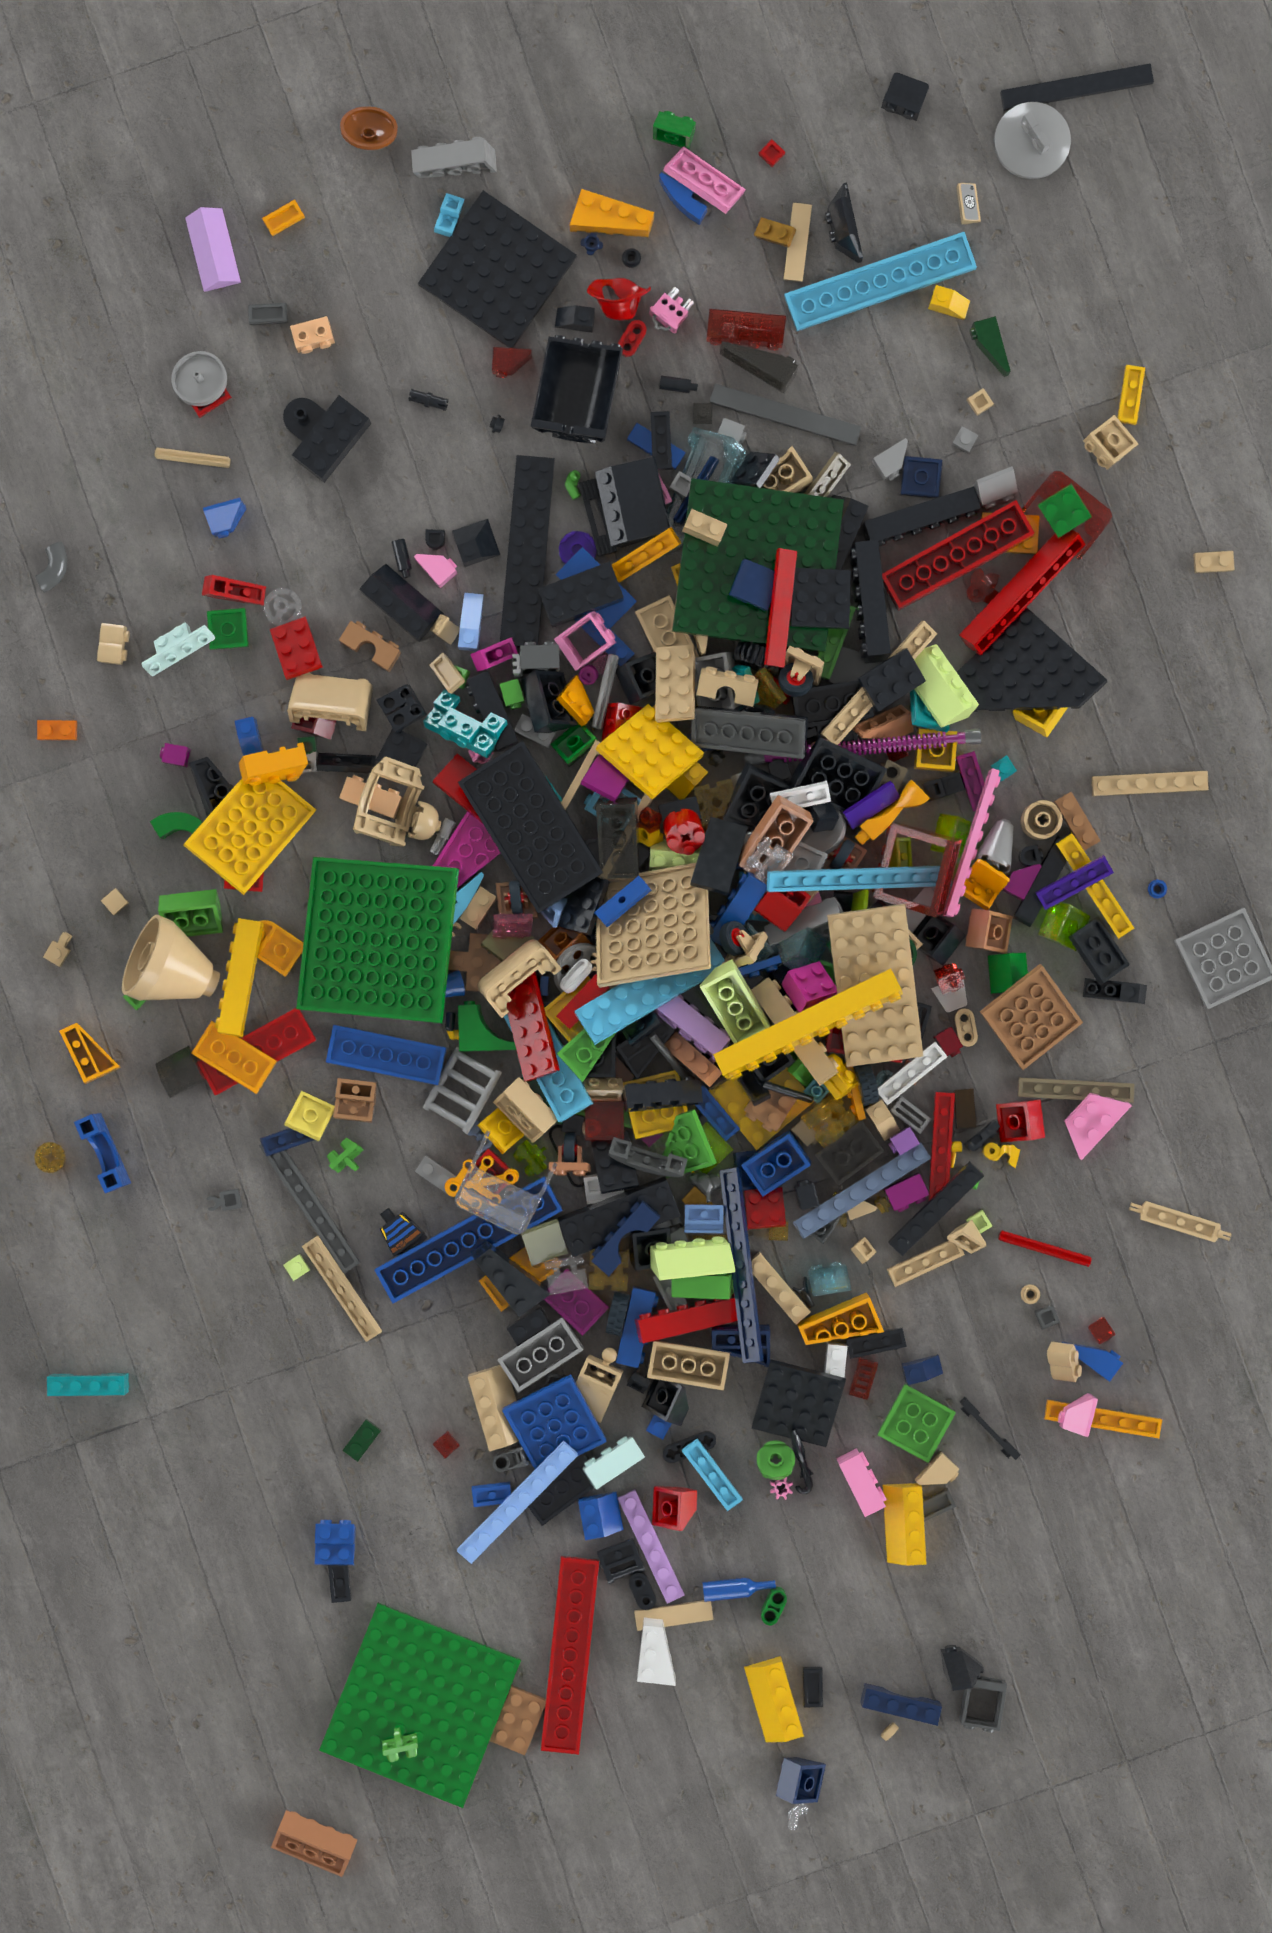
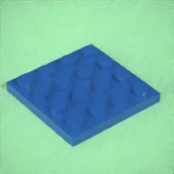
[502,1374,607,1469]

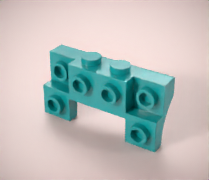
[423,689,507,758]

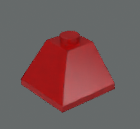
[652,1486,697,1531]

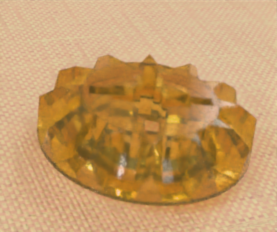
[35,1142,66,1173]

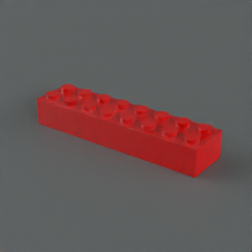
[882,500,1035,611]

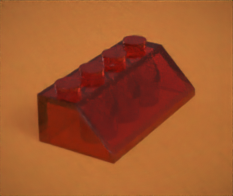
[706,309,786,350]

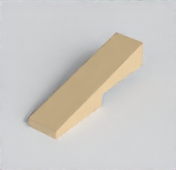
[783,203,812,282]

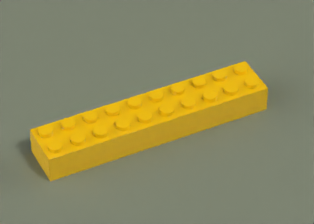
[713,968,903,1080]

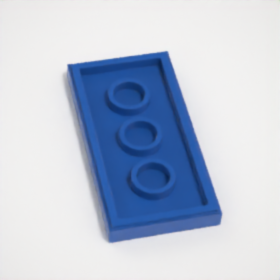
[556,547,637,629]

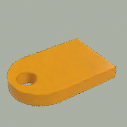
[258,920,304,977]

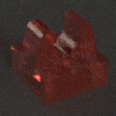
[433,1430,460,1458]

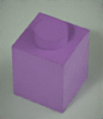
[888,1127,920,1155]

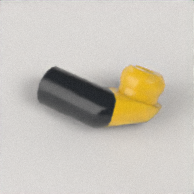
[445,1012,459,1040]

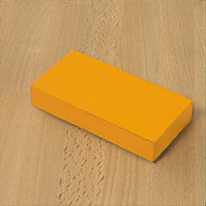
[262,199,305,236]

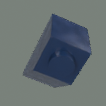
[901,1355,943,1385]

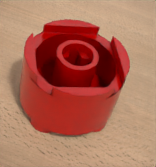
[663,809,705,855]

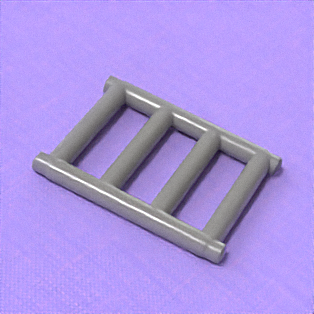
[422,1047,502,1134]

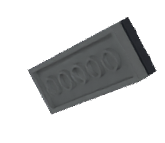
[691,704,808,759]

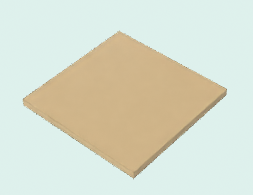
[596,863,711,988]

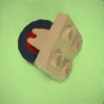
[778,646,824,697]
[719,921,768,968]

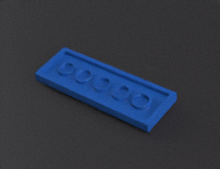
[326,1025,446,1085]

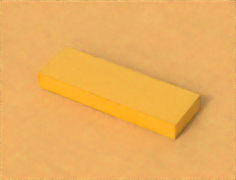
[1117,365,1145,425]

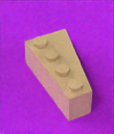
[761,446,813,493]

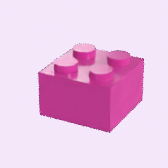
[781,961,837,1013]

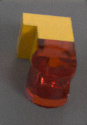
[637,807,663,847]

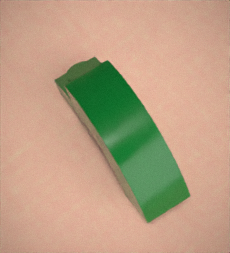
[150,812,203,839]

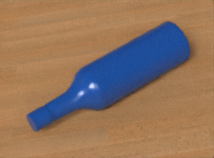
[702,1578,776,1602]

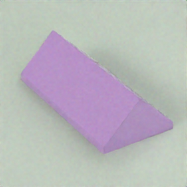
[185,207,241,292]

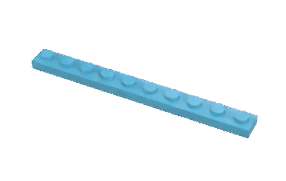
[767,866,953,892]

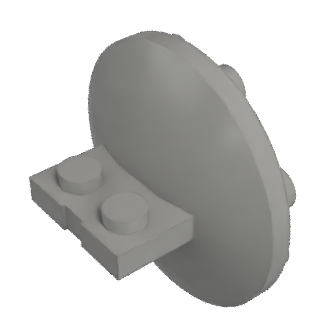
[994,102,1071,179]

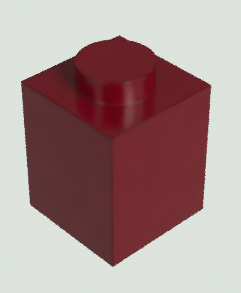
[933,1027,963,1058]

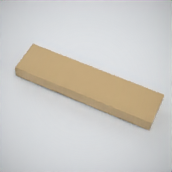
[887,1240,965,1287]
[634,1600,714,1631]

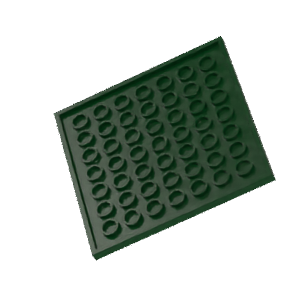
[672,478,844,652]

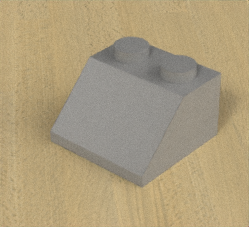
[972,466,1018,510]

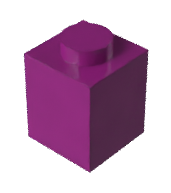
[160,743,191,768]

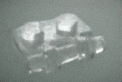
[743,837,794,884]
[544,1255,588,1295]

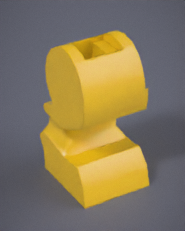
[982,1142,1020,1168]

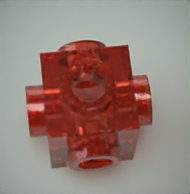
[933,963,965,995]

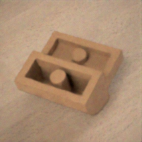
[333,1078,377,1123]

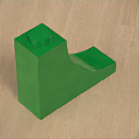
[458,1001,516,1051]

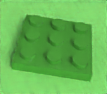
[877,1384,956,1463]

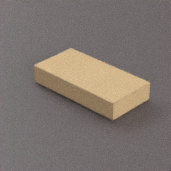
[429,653,465,694]

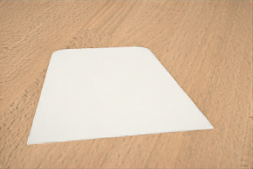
[931,977,967,1012]

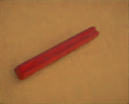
[998,1230,1092,1267]

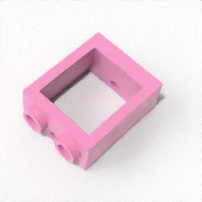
[554,611,616,671]

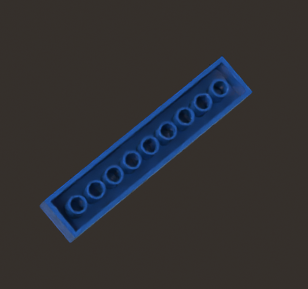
[374,1176,563,1304]

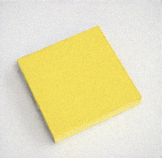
[284,1091,335,1141]

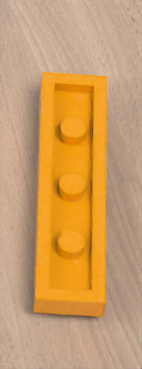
[612,527,681,583]

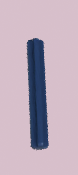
[673,456,719,525]

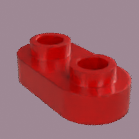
[618,320,647,357]

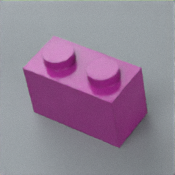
[883,1173,929,1212]

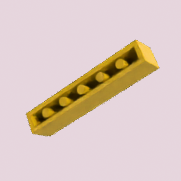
[215,918,264,1037]

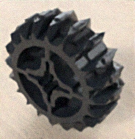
[733,642,782,675]

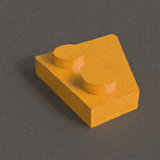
[557,675,594,726]

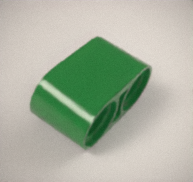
[760,1587,787,1626]

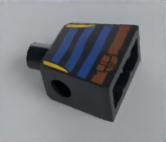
[380,1208,425,1256]

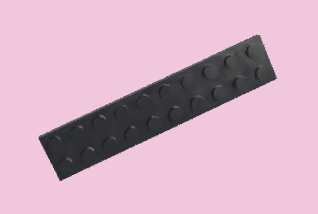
[500,455,555,647]

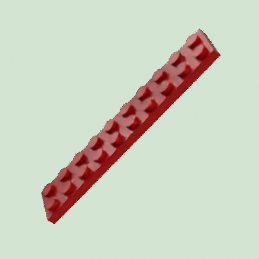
[541,1556,599,1755]

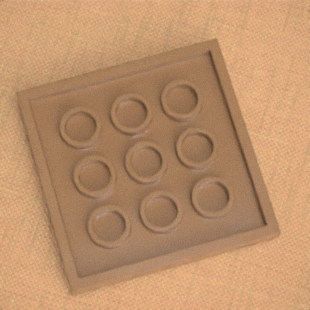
[979,964,1083,1070]

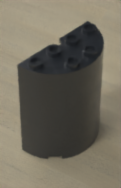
[531,335,623,444]

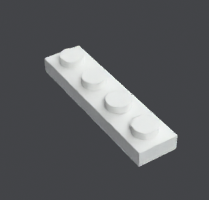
[878,1042,947,1105]

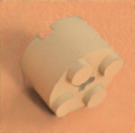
[1021,800,1063,840]

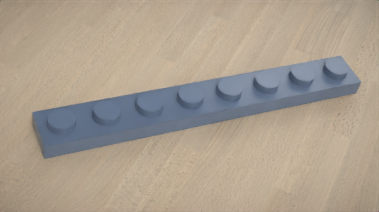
[793,1142,931,1239]

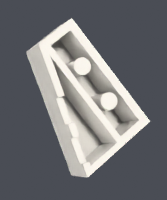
[637,1618,676,1686]

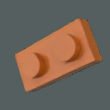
[37,720,77,740]

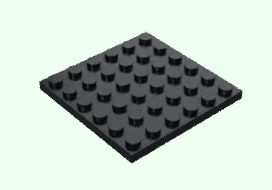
[418,190,577,350]

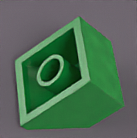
[653,111,696,150]

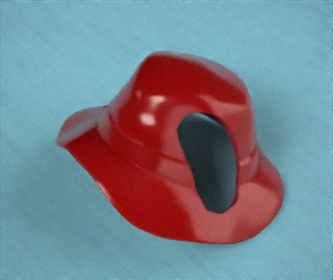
[587,278,651,320]

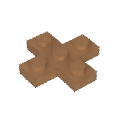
[448,933,502,992]

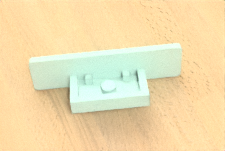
[142,622,215,676]

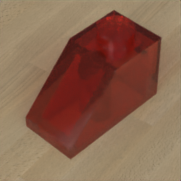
[492,347,532,378]

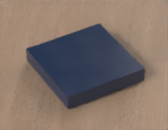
[900,456,943,498]

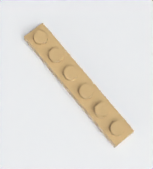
[1092,771,1209,796]
[302,1236,382,1342]

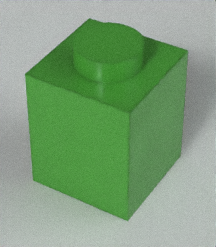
[500,679,525,710]

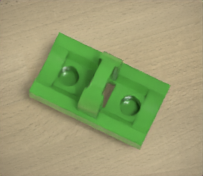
[327,1138,364,1173]
[382,1728,418,1762]

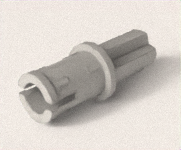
[430,817,456,856]

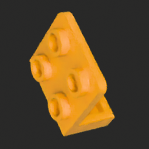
[963,859,1010,910]

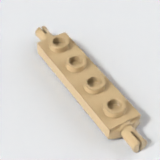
[1129,1201,1231,1242]

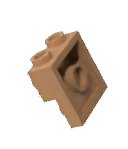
[744,1081,797,1132]

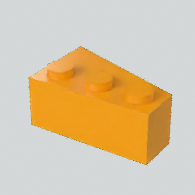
[59,1023,121,1084]

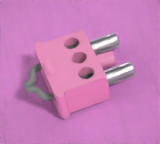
[649,287,694,333]

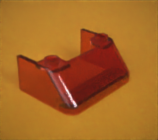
[1022,471,1112,560]

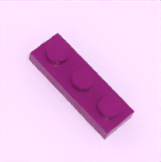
[956,751,992,812]

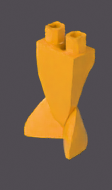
[854,780,930,845]

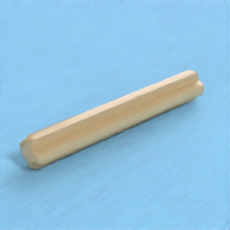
[155,448,231,468]

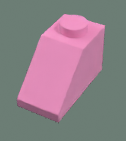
[414,554,457,588]

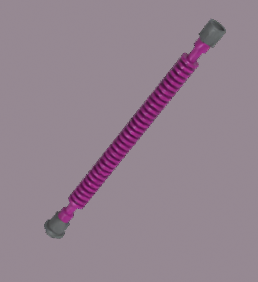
[745,728,981,765]

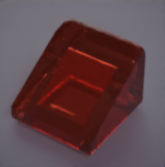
[886,738,909,762]
[1087,1317,1116,1344]

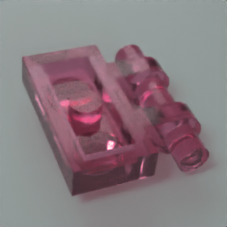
[492,913,533,939]

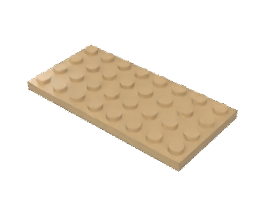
[827,904,923,1067]

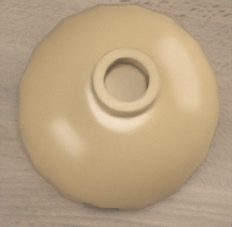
[408,801,441,840]

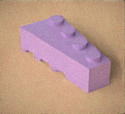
[655,994,731,1064]

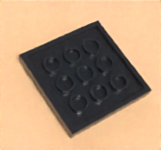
[751,1359,846,1447]

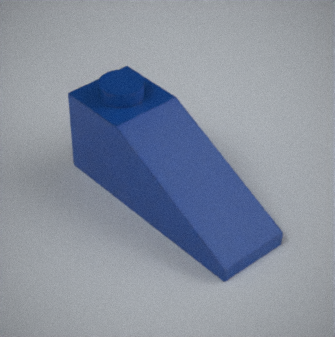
[234,717,263,756]
[1062,1342,1123,1382]

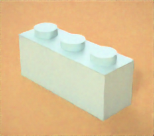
[582,1436,645,1490]

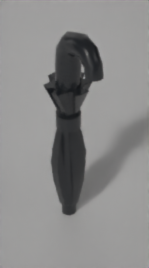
[791,1429,814,1494]

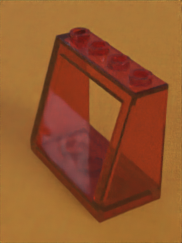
[872,822,962,917]

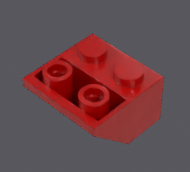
[754,890,811,932]

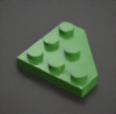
[662,1109,717,1178]

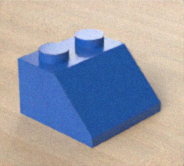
[578,1491,624,1540]

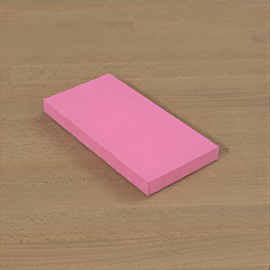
[663,147,746,214]

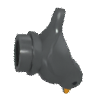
[689,1171,721,1203]

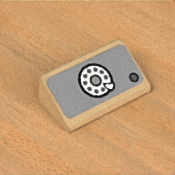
[956,183,981,224]

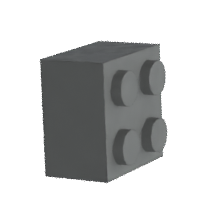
[520,642,560,674]

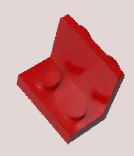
[602,703,643,741]

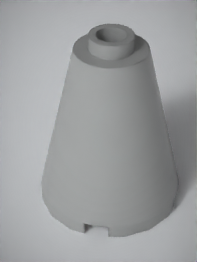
[973,819,1014,874]

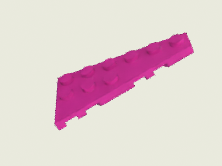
[433,811,501,888]

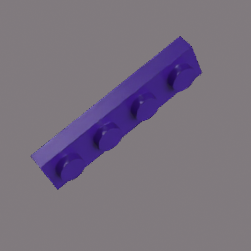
[1035,855,1114,910]

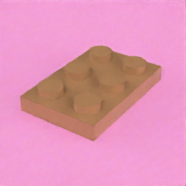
[490,1685,546,1755]

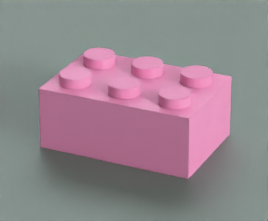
[836,1448,887,1517]

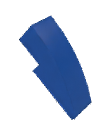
[659,172,707,225]

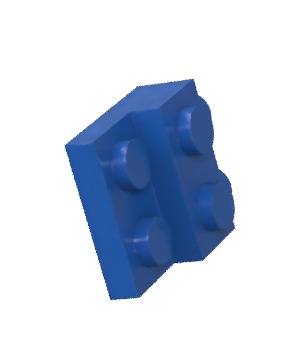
[315,1520,356,1565]

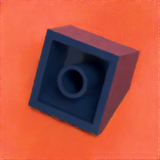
[776,1757,826,1804]

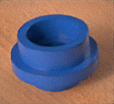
[1148,879,1167,899]

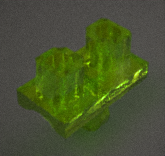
[513,1140,547,1177]

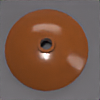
[340,106,398,150]

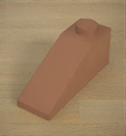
[852,705,913,739]

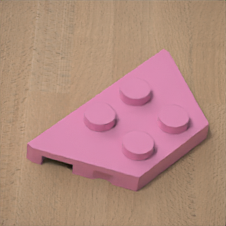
[1064,1093,1132,1160]

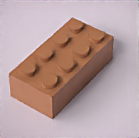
[738,795,814,881]

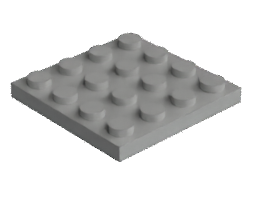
[1174,908,1272,1010]

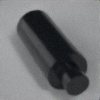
[659,375,698,393]
[391,539,412,578]

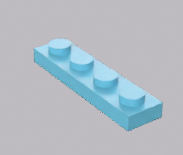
[682,1438,743,1511]

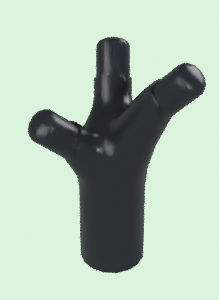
[792,1277,815,1309]

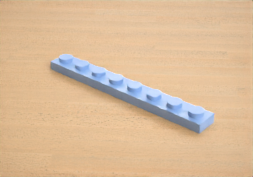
[457,1441,578,1564]

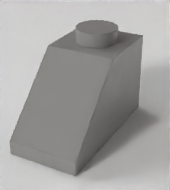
[872,438,908,481]

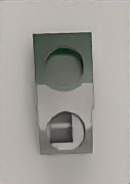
[297,736,318,773]

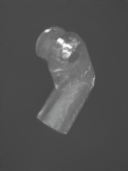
[788,1803,808,1830]

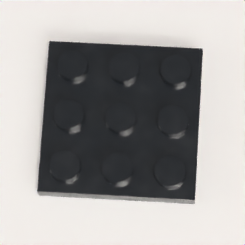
[790,568,851,629]

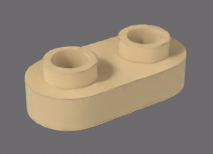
[954,1009,978,1047]

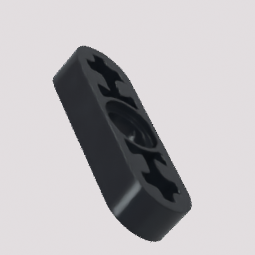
[663,1431,716,1463]

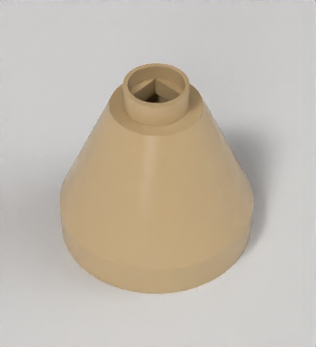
[122,915,220,1001]

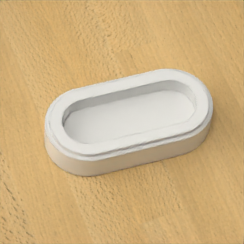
[560,959,592,993]

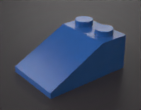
[741,1129,811,1196]

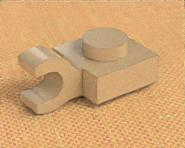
[43,932,72,967]

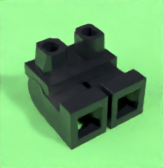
[377,684,427,734]

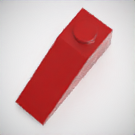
[202,575,266,605]

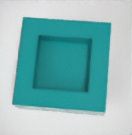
[990,755,1017,782]

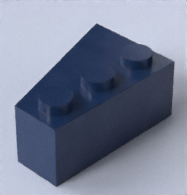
[712,1324,770,1368]

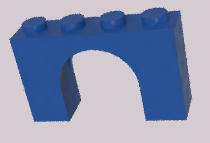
[74,1113,131,1193]

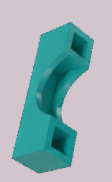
[47,1373,129,1396]

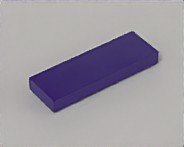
[842,781,900,829]

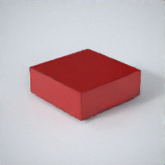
[758,139,785,167]

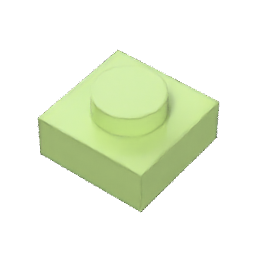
[283,1254,310,1281]

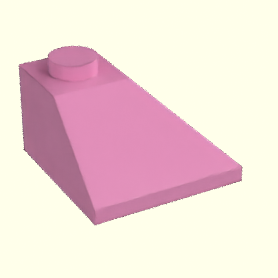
[1058,1393,1098,1437]

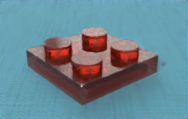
[585,1101,624,1140]

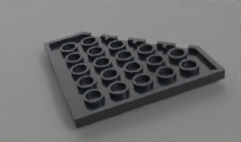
[957,607,1107,712]

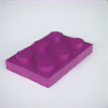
[544,1268,609,1336]

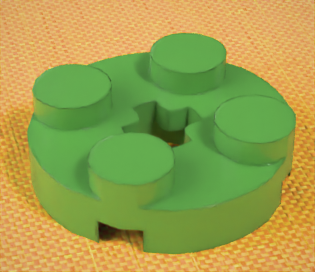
[756,1440,795,1480]

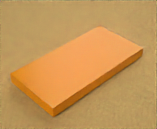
[191,1021,277,1094]
[479,1247,563,1312]

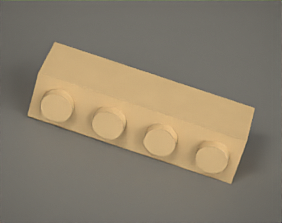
[751,1251,810,1324]

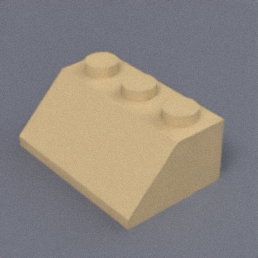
[493,1077,557,1143]

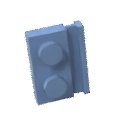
[684,1204,724,1233]

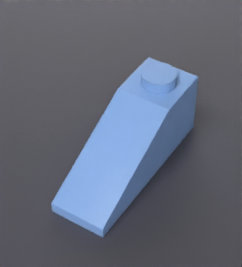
[458,593,484,651]

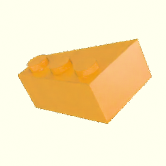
[238,742,308,786]

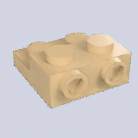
[1083,415,1138,470]

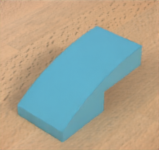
[434,193,464,237]

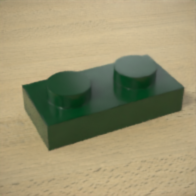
[342,1419,381,1462]

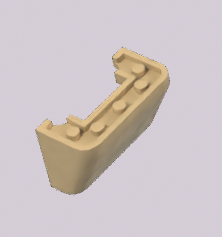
[287,673,373,731]
[478,939,562,1018]

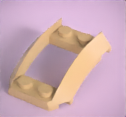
[353,757,424,847]

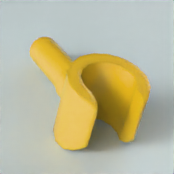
[950,1141,962,1168]

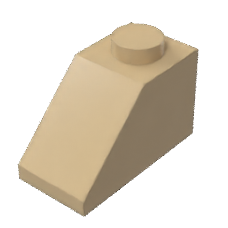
[864,1099,900,1141]
[915,1451,959,1485]

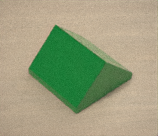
[550,722,598,767]
[987,953,1028,994]

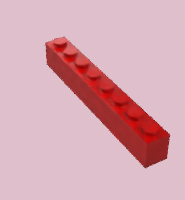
[959,529,1086,655]

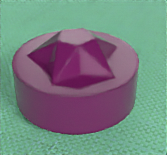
[579,665,599,685]

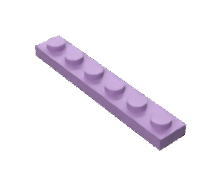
[618,1489,685,1604]

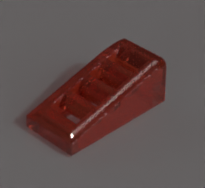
[849,1357,878,1400]

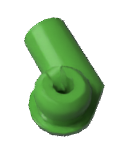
[565,470,581,500]

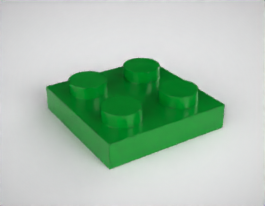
[1038,484,1092,538]
[207,608,249,650]

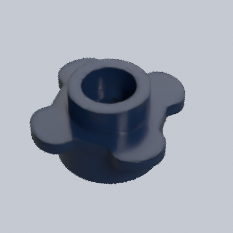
[580,232,603,255]

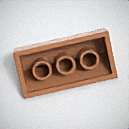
[271,1810,357,1877]

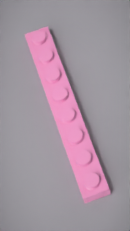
[943,768,1001,918]

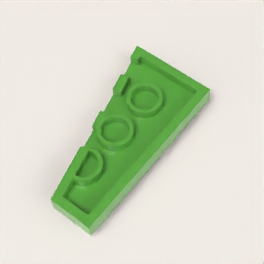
[556,1029,616,1083]

